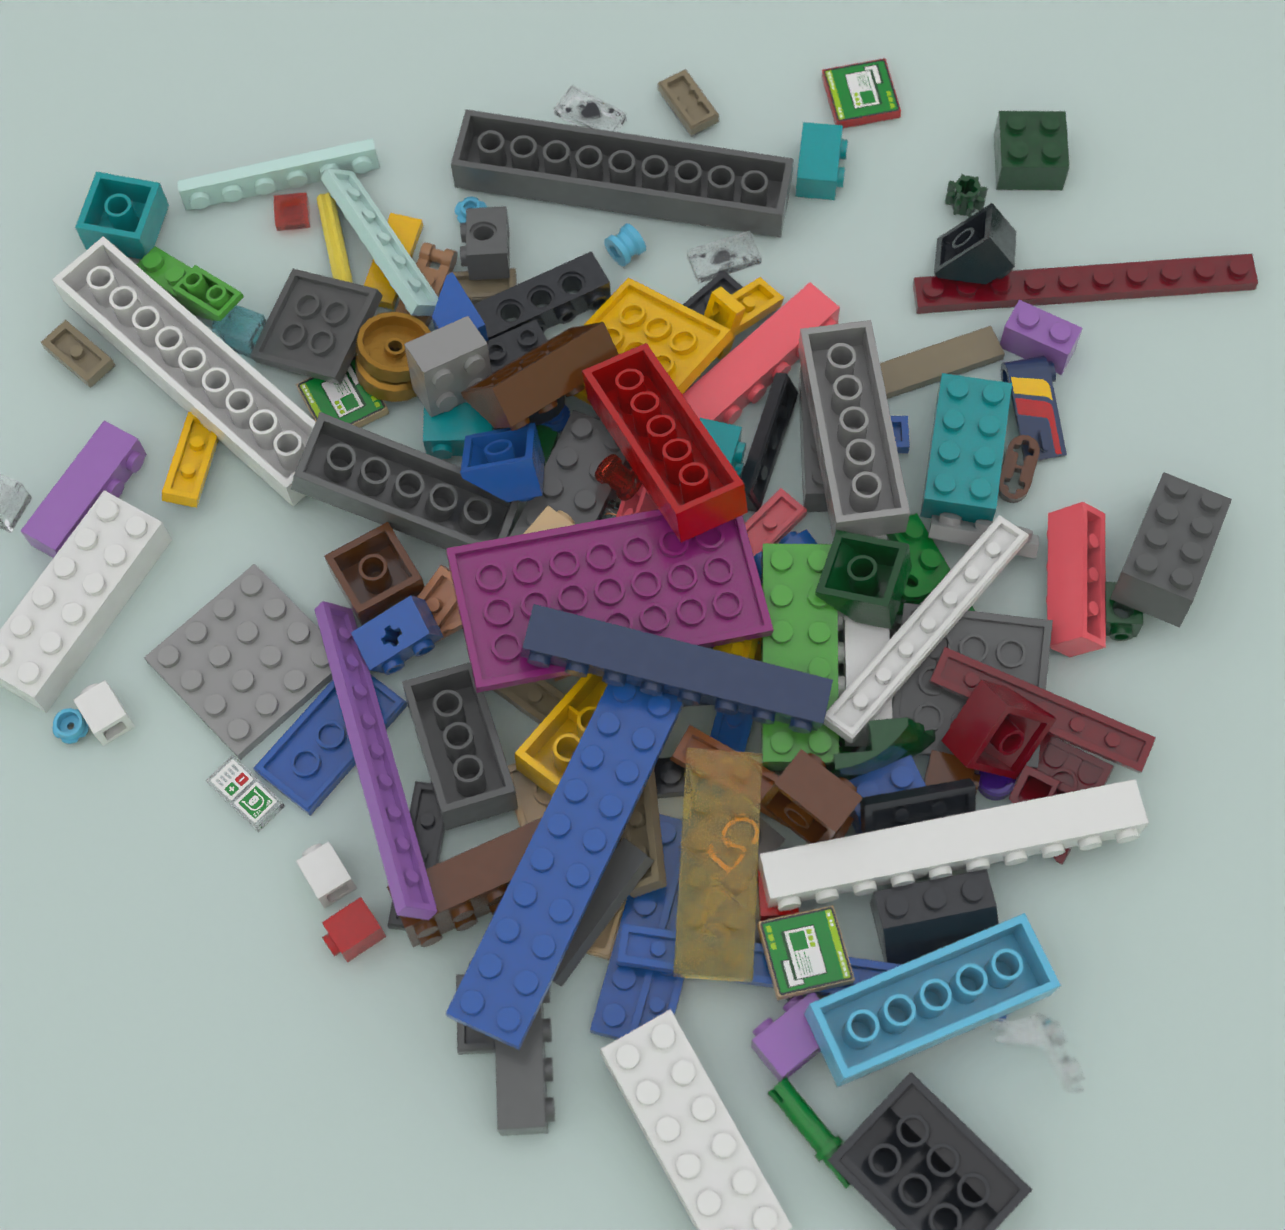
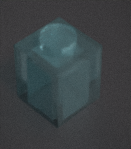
[211,305,266,358]

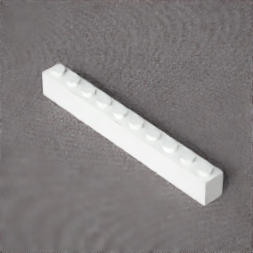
[758,779,1149,911]

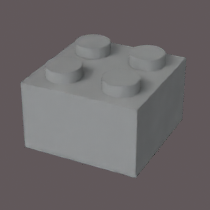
[404,316,492,417]

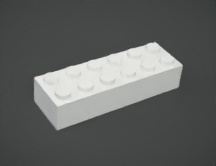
[0,490,172,713]
[600,1009,793,1230]

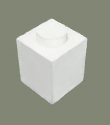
[73,680,135,746]
[296,841,357,908]

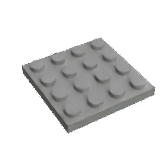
[144,564,333,760]

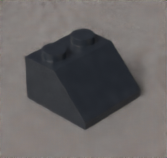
[934,203,1016,284]

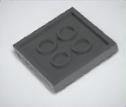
[250,269,383,385]

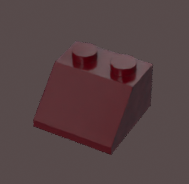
[941,679,1057,779]

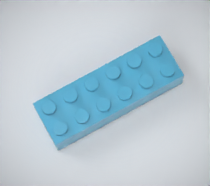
[804,913,1061,1088]

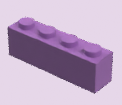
[21,420,147,558]

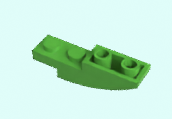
[136,246,244,321]

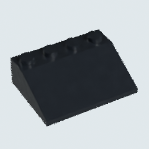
[827,1072,1033,1230]

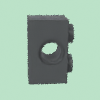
[460,206,510,280]

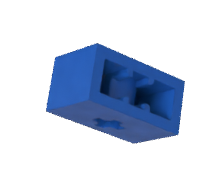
[351,595,444,675]

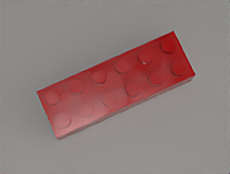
[582,343,748,543]

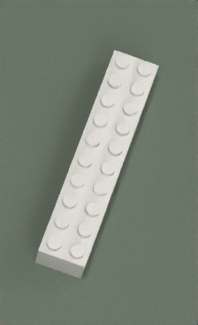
[52,236,316,507]

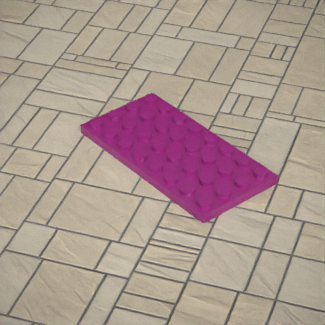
[446,509,774,693]

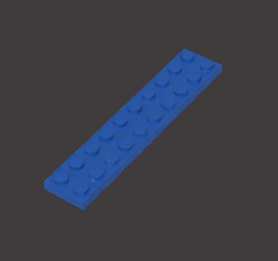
[445,683,684,1050]

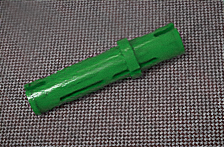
[767,1077,851,1189]

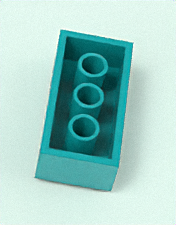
[920,373,1012,523]

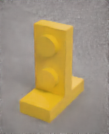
[704,277,784,360]

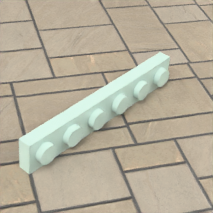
[177,138,380,211]
[321,168,438,316]

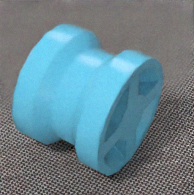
[604,223,646,267]

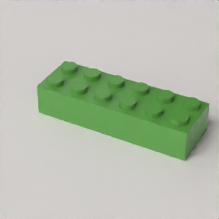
[761,543,839,771]

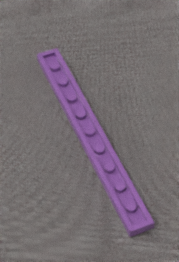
[314,601,438,920]

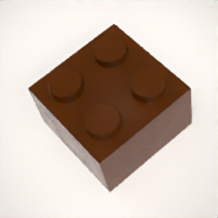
[324,522,425,625]
[759,749,863,844]

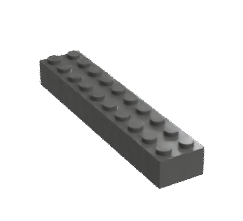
[451,109,794,237]

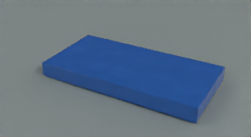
[253,674,408,816]

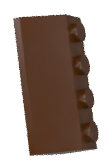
[461,322,619,431]

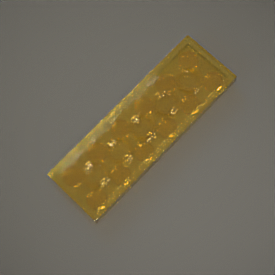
[673,748,762,982]

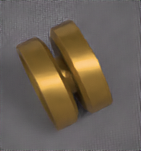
[355,312,431,402]

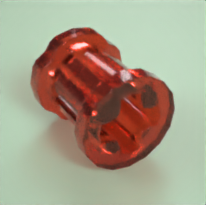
[595,454,642,501]

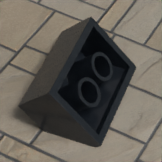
[870,869,999,965]

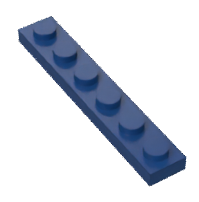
[590,814,687,1040]

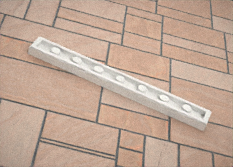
[824,515,1029,744]

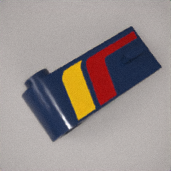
[1001,356,1067,461]

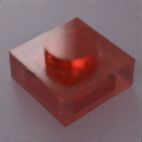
[274,192,311,231]

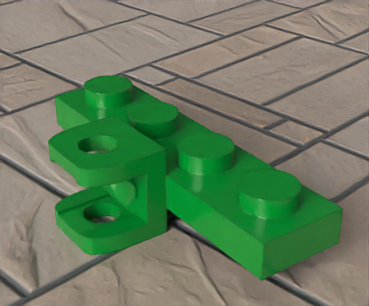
[886,513,975,615]

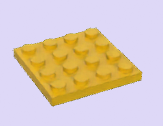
[573,277,733,405]

